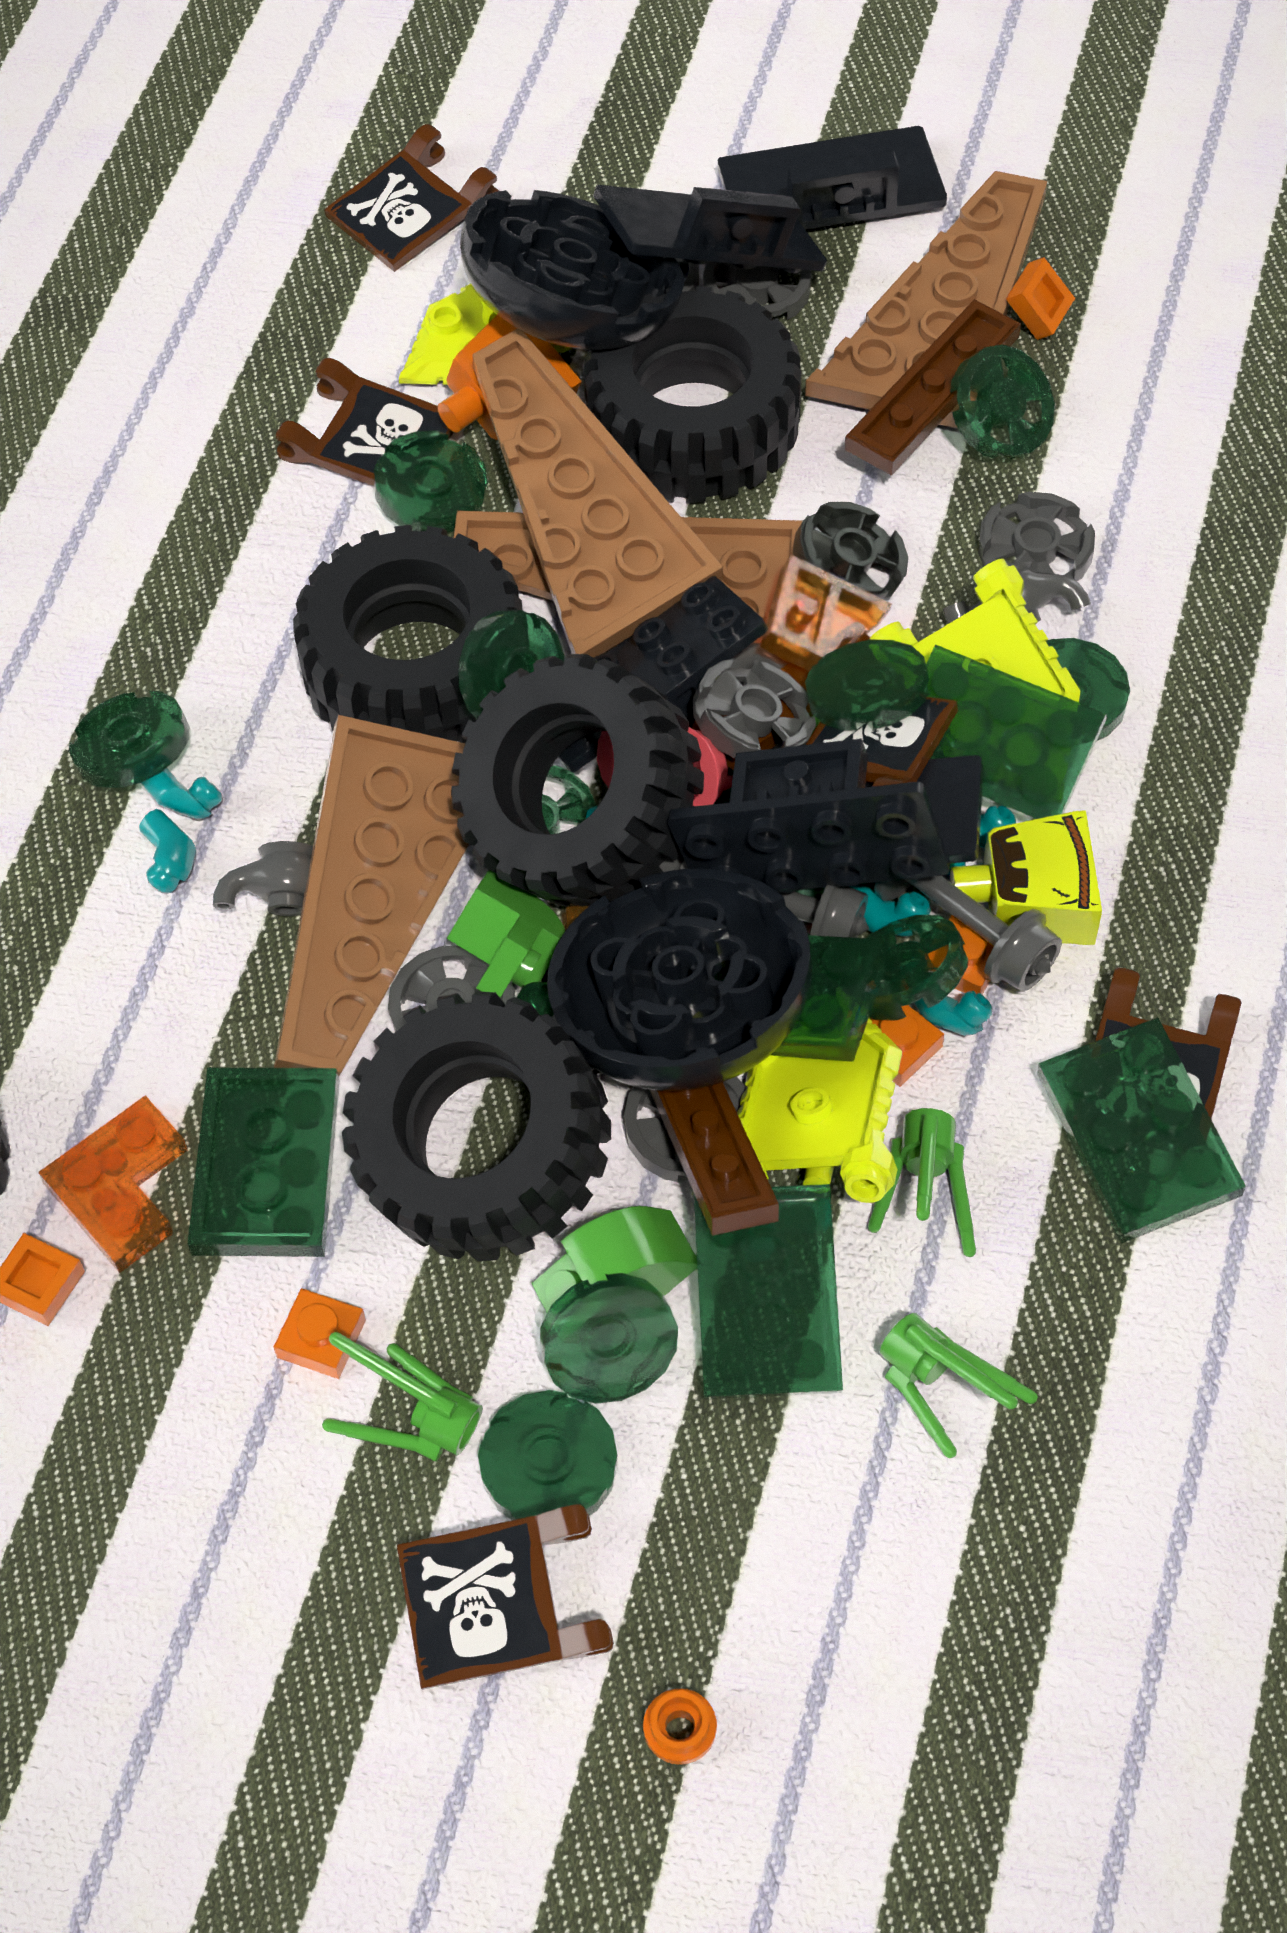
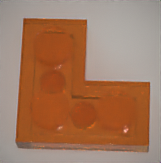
[38,1095,188,1273]

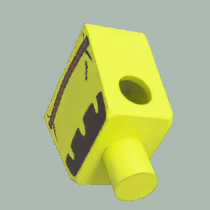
[950,810,1102,945]

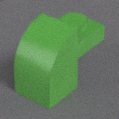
[447,870,565,998]
[531,1206,701,1341]

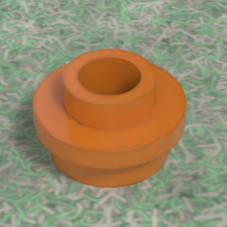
[643,1688,717,1765]

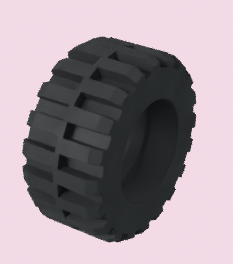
[584,286,802,504]
[293,525,527,744]
[451,654,704,908]
[342,991,611,1262]

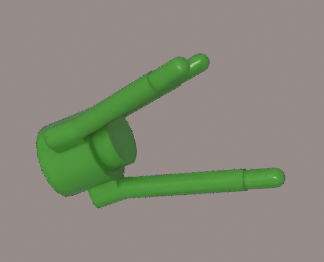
[868,1108,976,1257]
[880,1313,1038,1459]
[322,1332,483,1462]

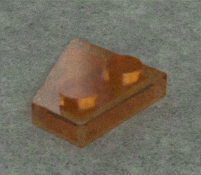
[760,555,892,673]

